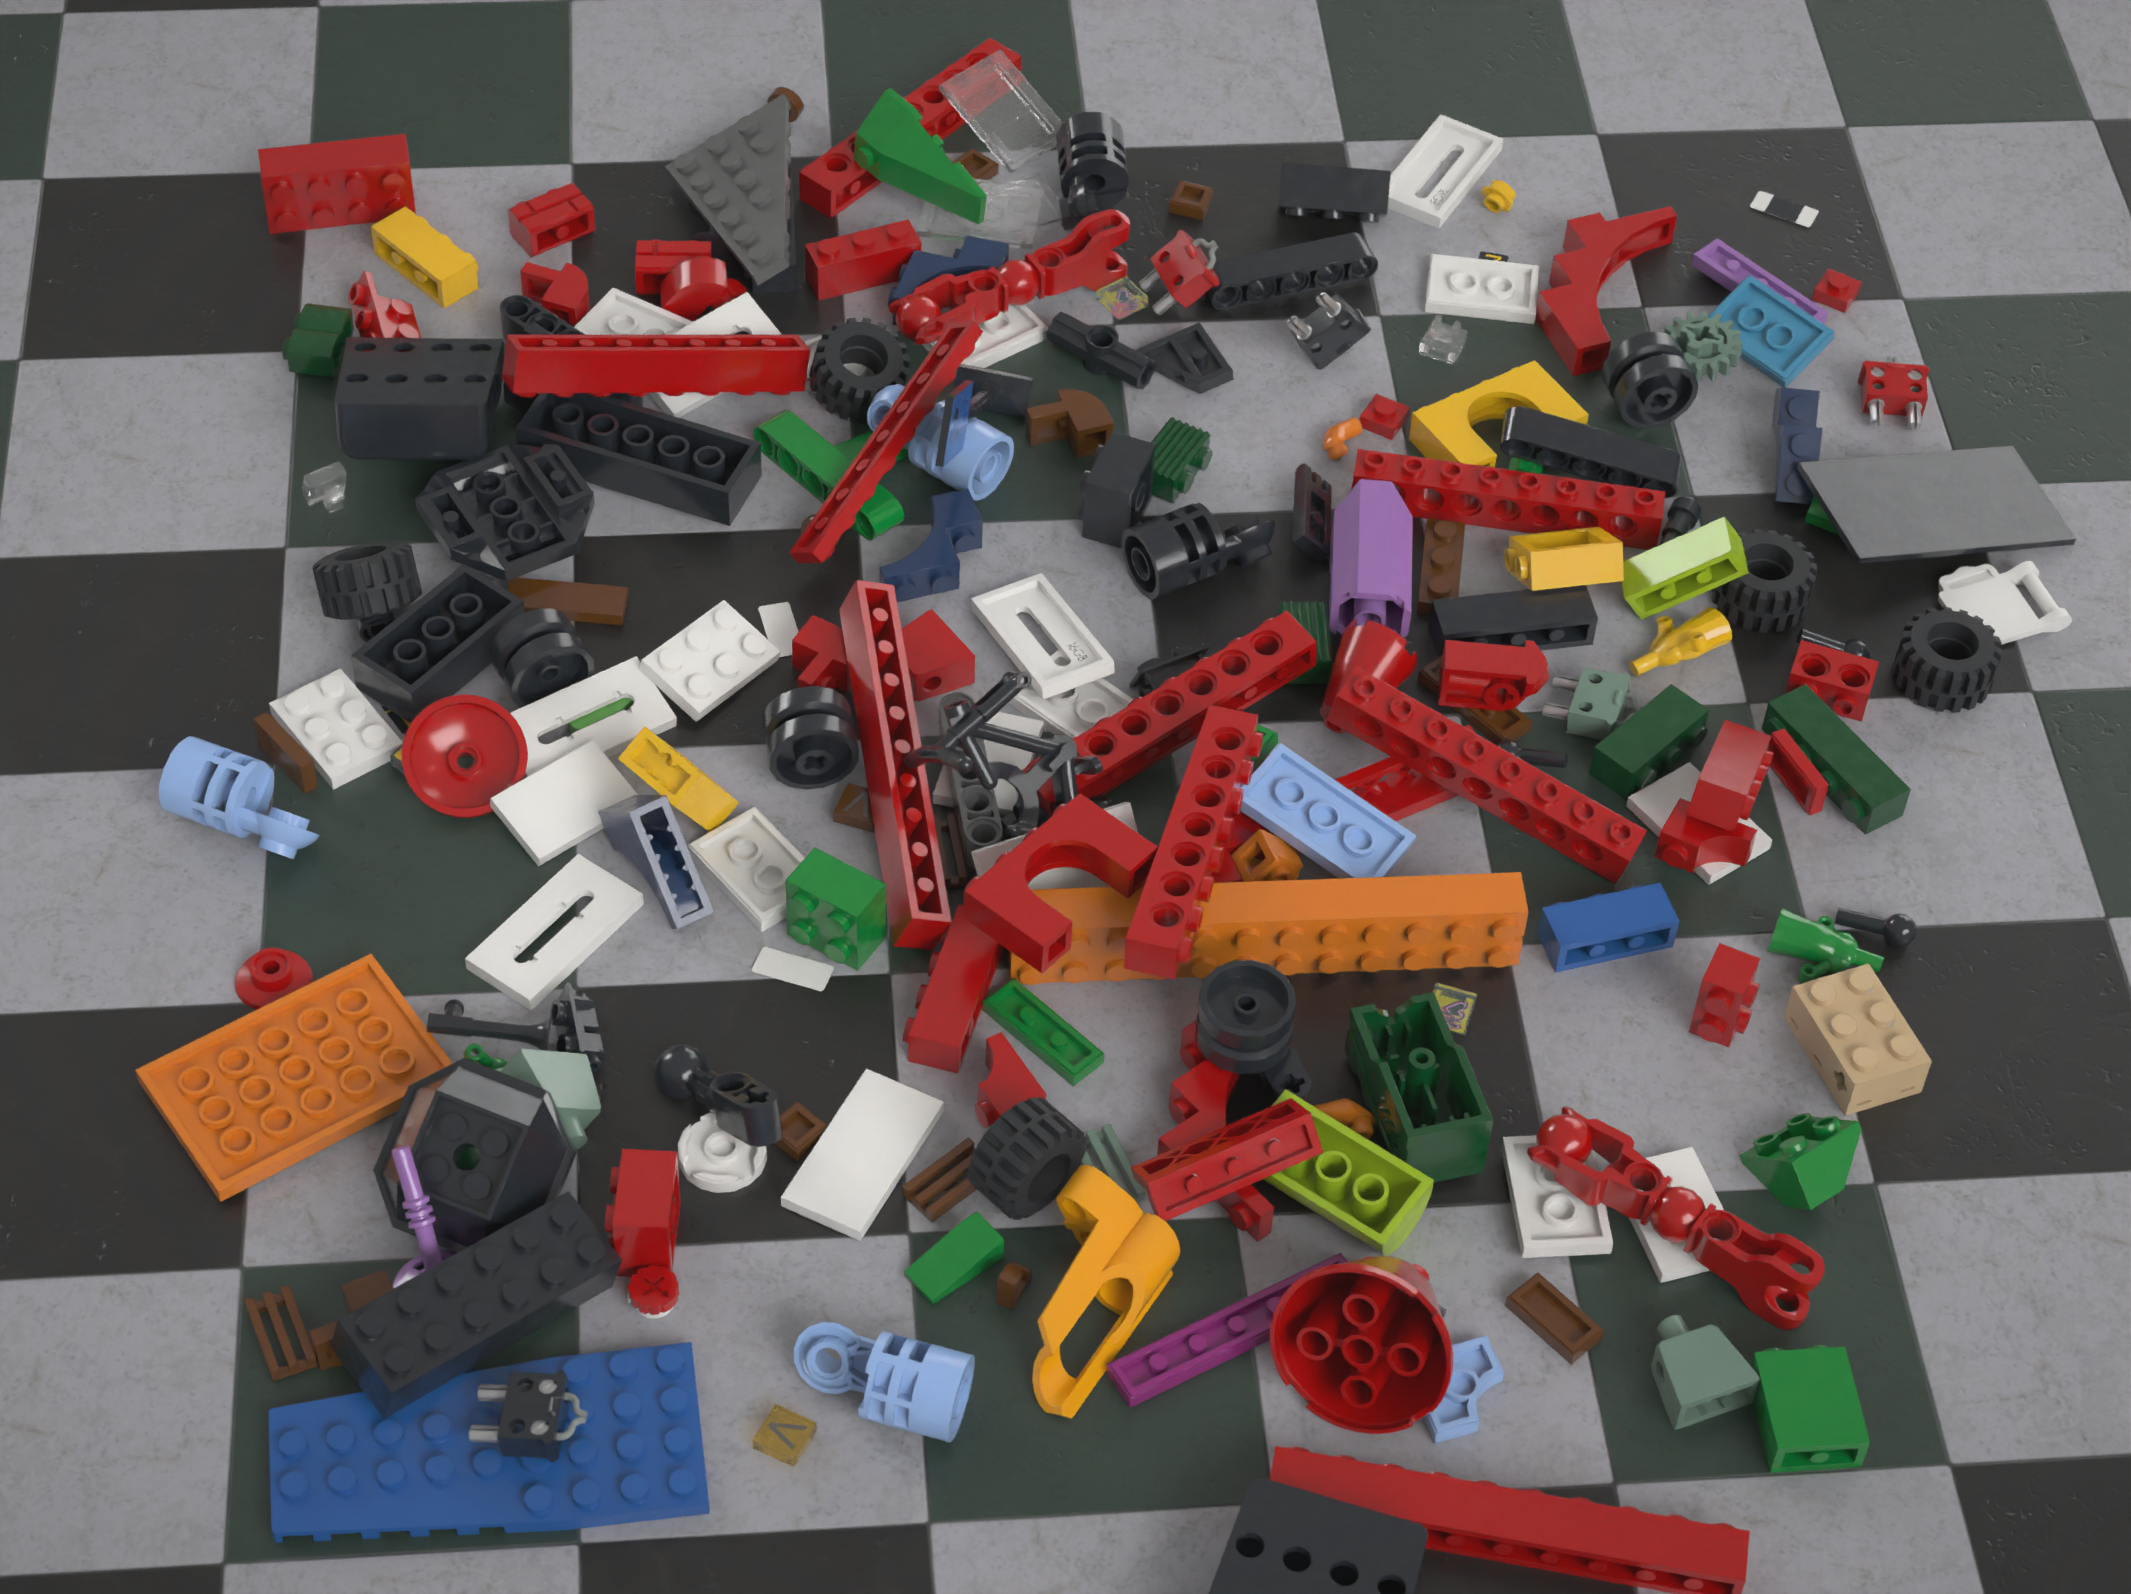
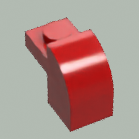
[660,257,747,322]
[520,262,590,327]
[792,615,851,692]

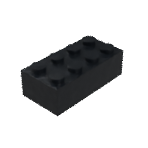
[351,564,525,723]

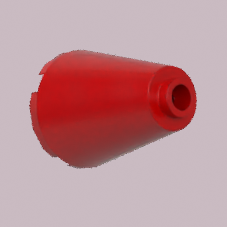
[1320,620,1417,734]

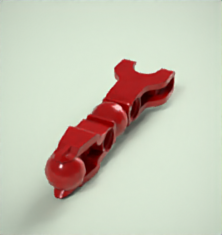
[889,209,1130,344]
[1527,1107,1825,1330]

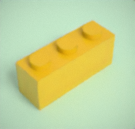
[371,206,479,309]

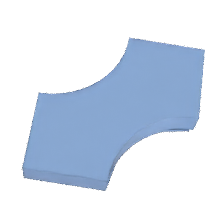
[1422,1335,1504,1444]

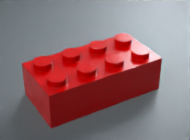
[258,134,416,234]

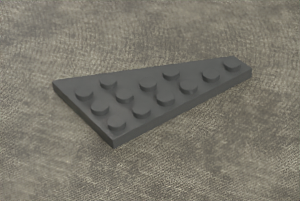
[665,94,791,285]

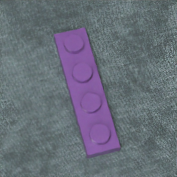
[1691,238,1829,324]

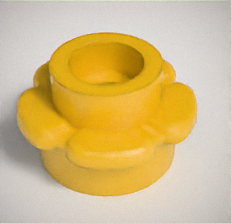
[1481,180,1516,213]

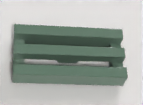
[1080,1124,1146,1203]

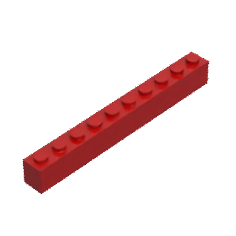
[839,580,952,950]
[1270,1446,1750,1594]

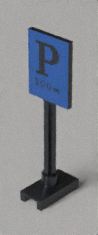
[935,364,1034,467]

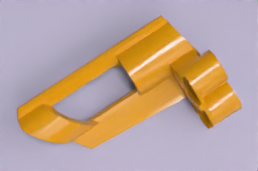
[1032,1165,1180,1419]

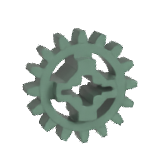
[1664,311,1742,382]

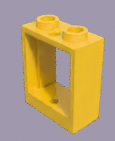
[1504,527,1624,591]
[618,726,740,832]

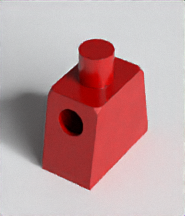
[902,609,975,702]

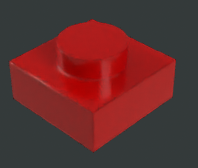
[1812,269,1862,313]
[1359,394,1410,440]

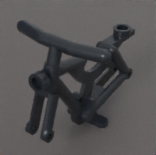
[904,671,1103,840]

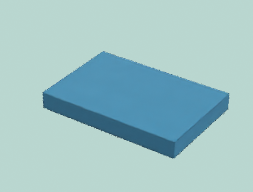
[1707,274,1835,388]

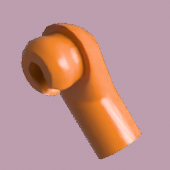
[1322,417,1363,461]
[1314,1098,1375,1139]

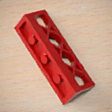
[1334,725,1476,821]
[1130,1098,1323,1221]

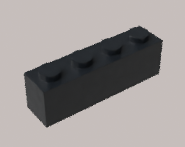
[1428,585,1598,658]

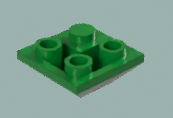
[1739,1113,1861,1210]

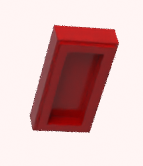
[1768,729,1829,816]

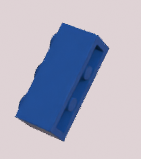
[1537,883,1679,973]

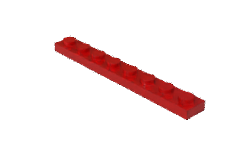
[789,321,983,563]

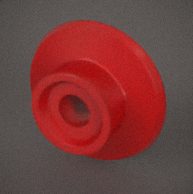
[234,948,313,1010]

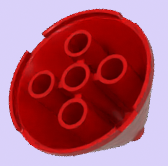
[1270,1256,1454,1434]

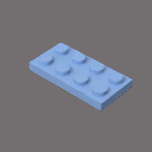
[1240,743,1417,879]

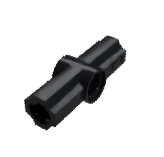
[1047,312,1156,390]

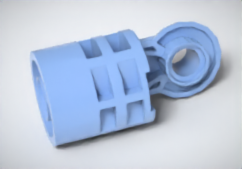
[867,384,1014,501]
[159,736,320,859]
[794,1322,975,1443]

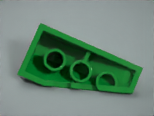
[854,88,987,225]

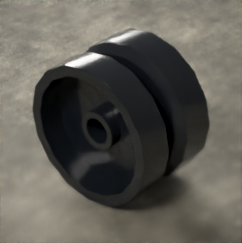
[1602,331,1699,429]
[490,608,595,708]
[762,686,859,790]
[1195,960,1296,1074]

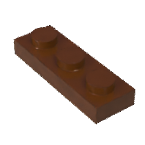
[1417,518,1465,614]

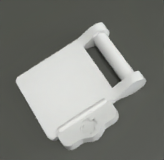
[1938,561,2072,645]

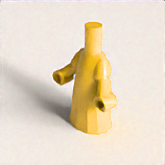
[1629,607,1732,677]

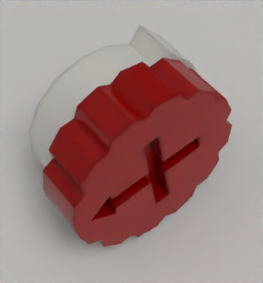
[627,1265,679,1319]

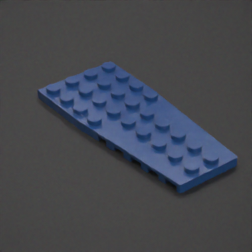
[269,1342,710,1543]

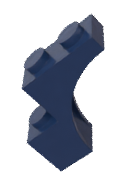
[888,235,1009,326]
[1772,387,1823,504]
[879,489,983,602]

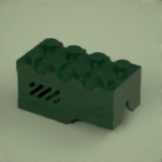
[1344,992,1494,1182]

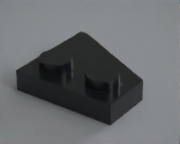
[1136,322,1234,394]

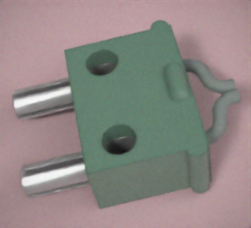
[1542,667,1641,740]

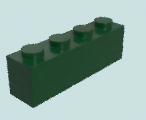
[1761,684,1911,835]

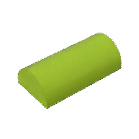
[1263,1089,1434,1256]

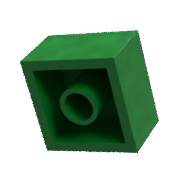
[785,847,886,971]

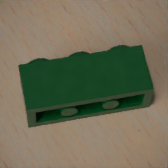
[1589,684,1709,800]

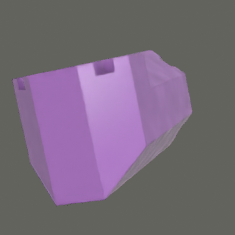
[1329,479,1413,638]

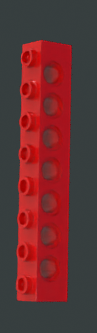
[799,38,1022,218]
[1352,449,1665,550]
[1022,611,1316,817]
[1327,666,1647,884]
[1124,705,1263,980]

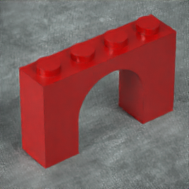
[964,793,1158,974]

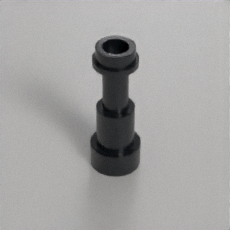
[1651,497,1702,549]

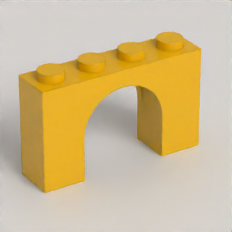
[1409,360,1589,468]

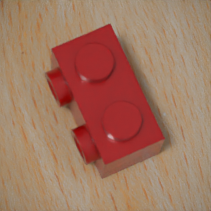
[1689,943,1760,1047]

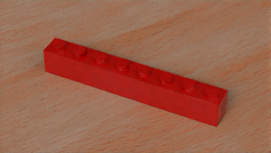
[502,335,810,397]

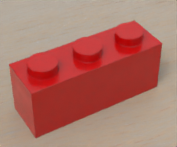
[805,219,922,301]

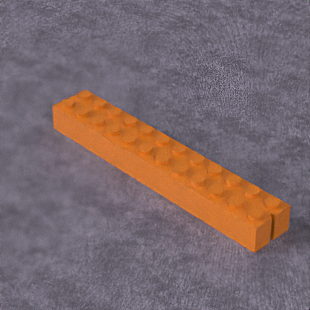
[1007,872,1529,985]

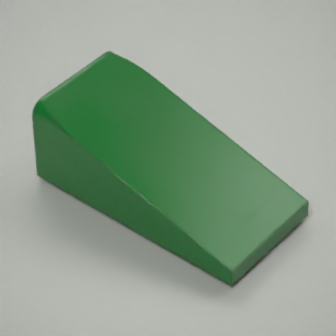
[904,1211,1004,1305]

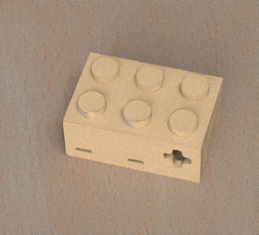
[1784,964,1932,1116]

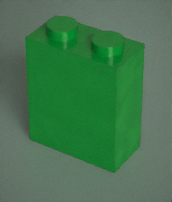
[1750,1345,1870,1473]

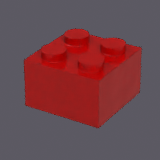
[605,1149,681,1277]

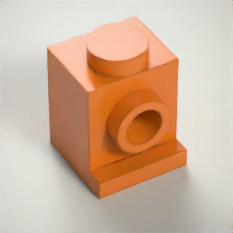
[1231,829,1304,882]

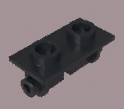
[1129,643,1210,697]
[550,983,605,1072]

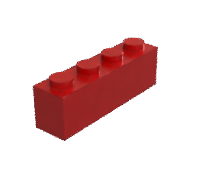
[1686,720,1774,832]
[903,905,1005,1074]

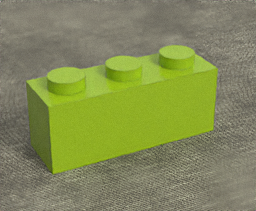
[1621,516,1749,620]

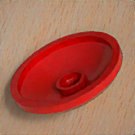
[401,695,528,818]

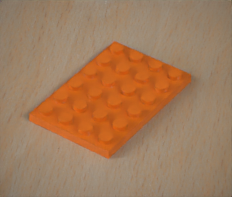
[135,954,453,1202]

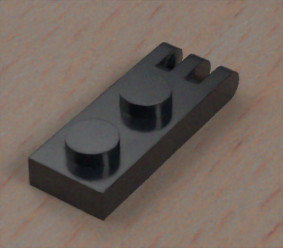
[1292,463,1332,563]

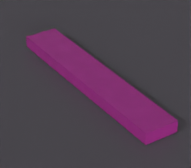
[1106,1252,1347,1408]

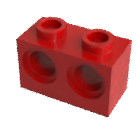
[1785,640,1879,722]

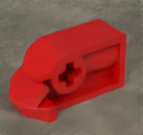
[1438,640,1549,711]

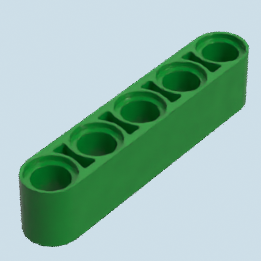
[752,409,904,541]

